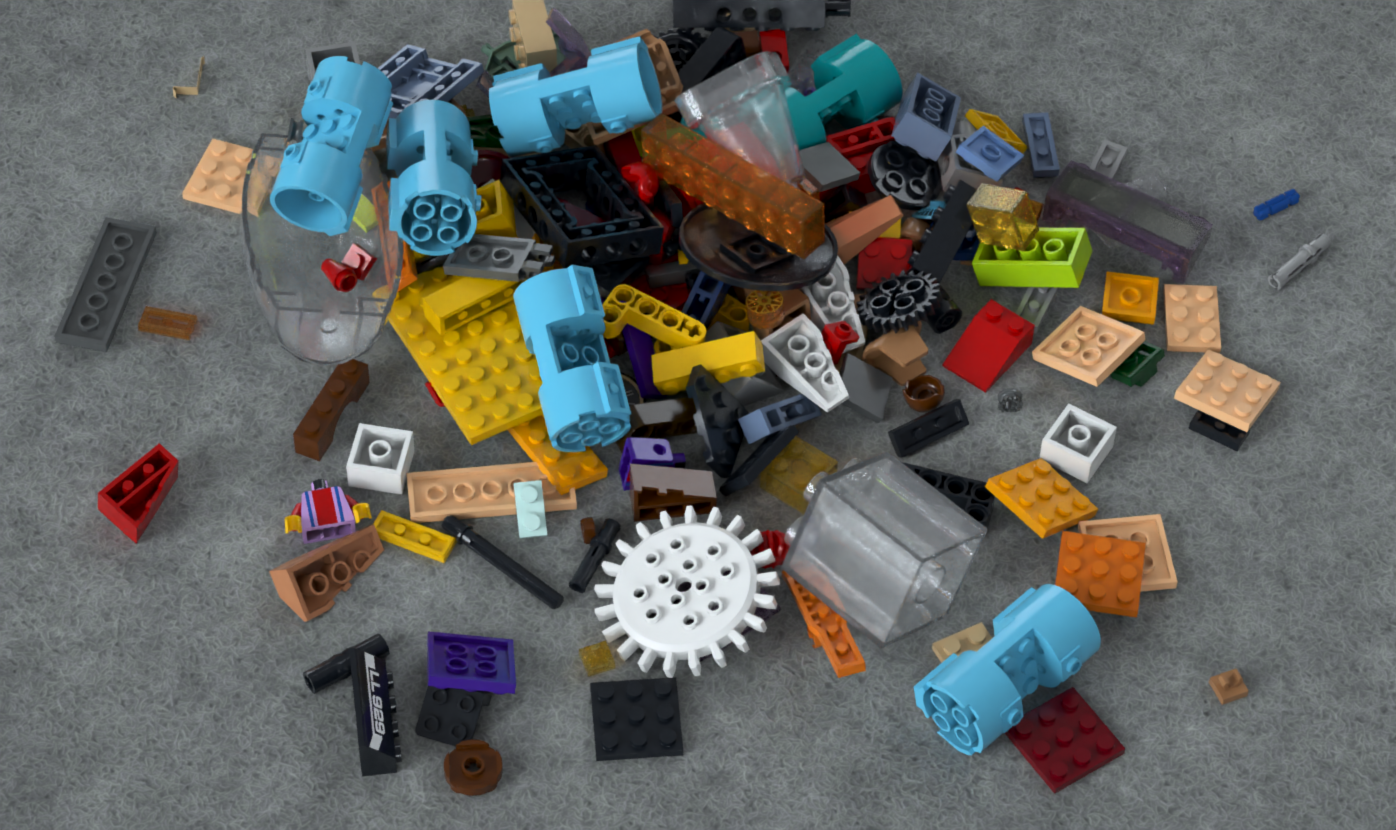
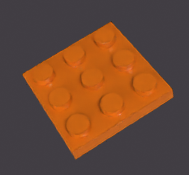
[1055,531,1146,618]

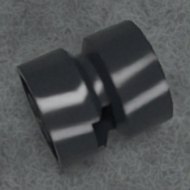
[926,285,962,334]

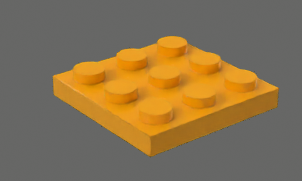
[985,458,1098,539]

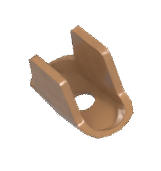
[861,320,928,386]

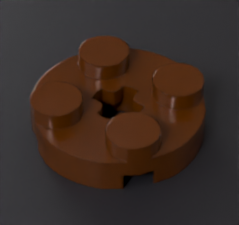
[444,739,503,796]

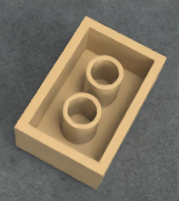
[508,0,557,77]

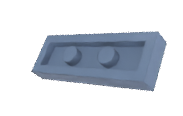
[1022,113,1060,178]

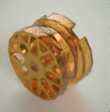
[746,290,785,329]

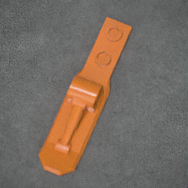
[782,561,866,678]

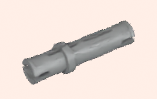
[1268,233,1332,290]

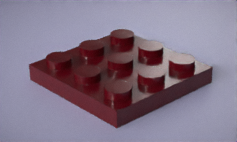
[1005,687,1125,794]

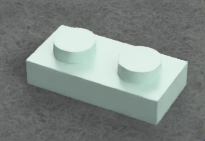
[513,480,547,539]

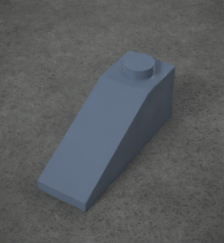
[738,394,822,444]

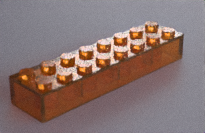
[641,113,825,259]

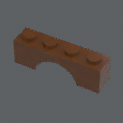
[293,356,370,462]

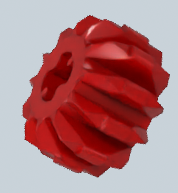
[750,530,791,569]

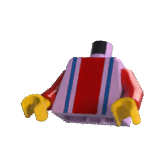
[284,479,372,544]

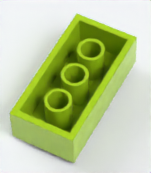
[972,227,1093,288]

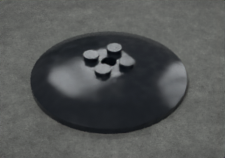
[679,195,838,291]

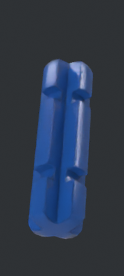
[1253,189,1300,220]

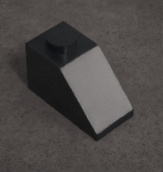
[808,184,868,223]

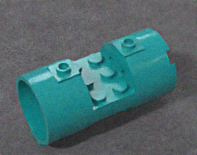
[733,33,903,176]

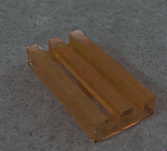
[138,306,198,341]

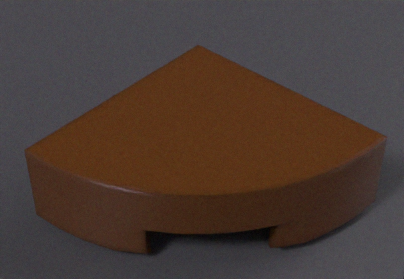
[580,517,595,544]

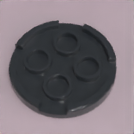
[868,140,942,210]

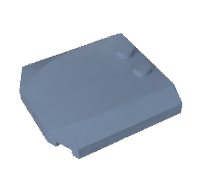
[378,44,484,119]

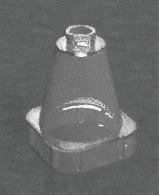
[674,51,806,210]

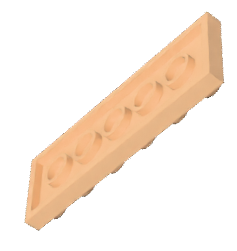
[406,462,577,523]

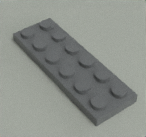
[54,217,157,352]

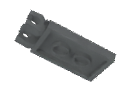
[443,234,556,282]

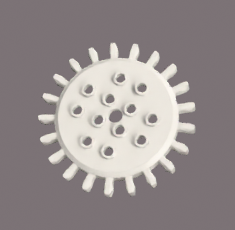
[594,506,780,678]

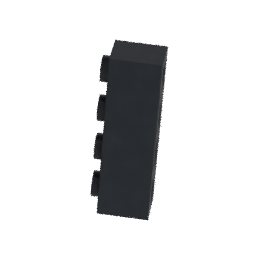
[907,179,987,283]

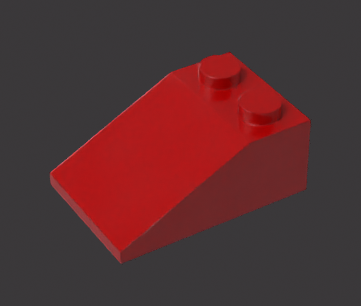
[942,299,1035,393]

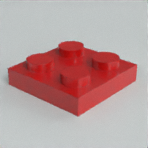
[856,237,912,290]

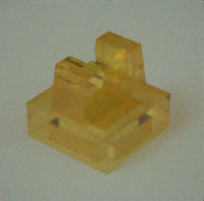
[579,640,615,677]

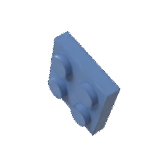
[956,126,1024,182]

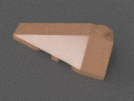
[825,195,904,264]
[269,524,384,622]

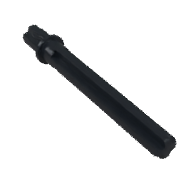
[441,515,564,609]

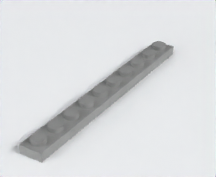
[1016,139,1128,334]

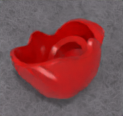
[621,162,659,204]

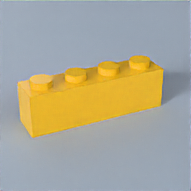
[423,277,526,336]
[651,331,765,395]

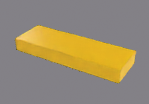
[372,510,457,563]

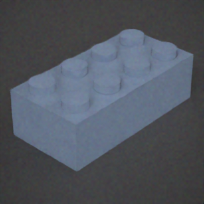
[891,72,961,161]

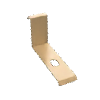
[173,56,205,98]

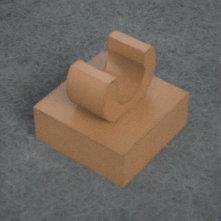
[1209,669,1249,705]

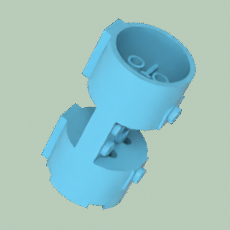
[489,36,663,158]
[270,56,393,236]
[386,100,481,256]
[513,265,631,452]
[914,584,1101,755]

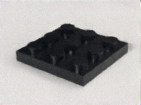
[590,677,683,761]

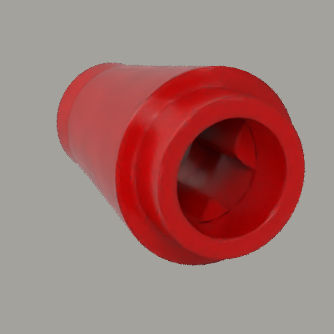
[321,258,357,292]

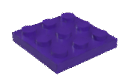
[427,631,516,695]

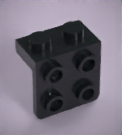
[415,686,492,746]

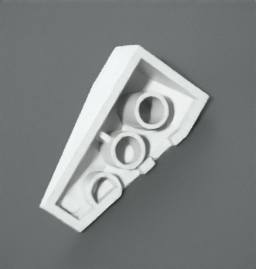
[799,255,865,354]
[761,314,849,413]

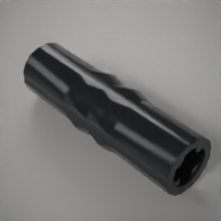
[303,633,390,694]

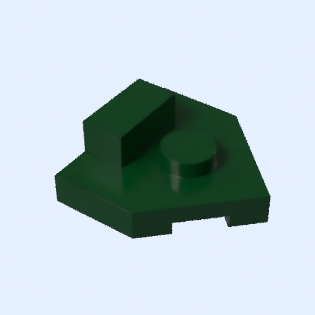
[1110,341,1165,387]

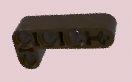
[615,398,698,453]

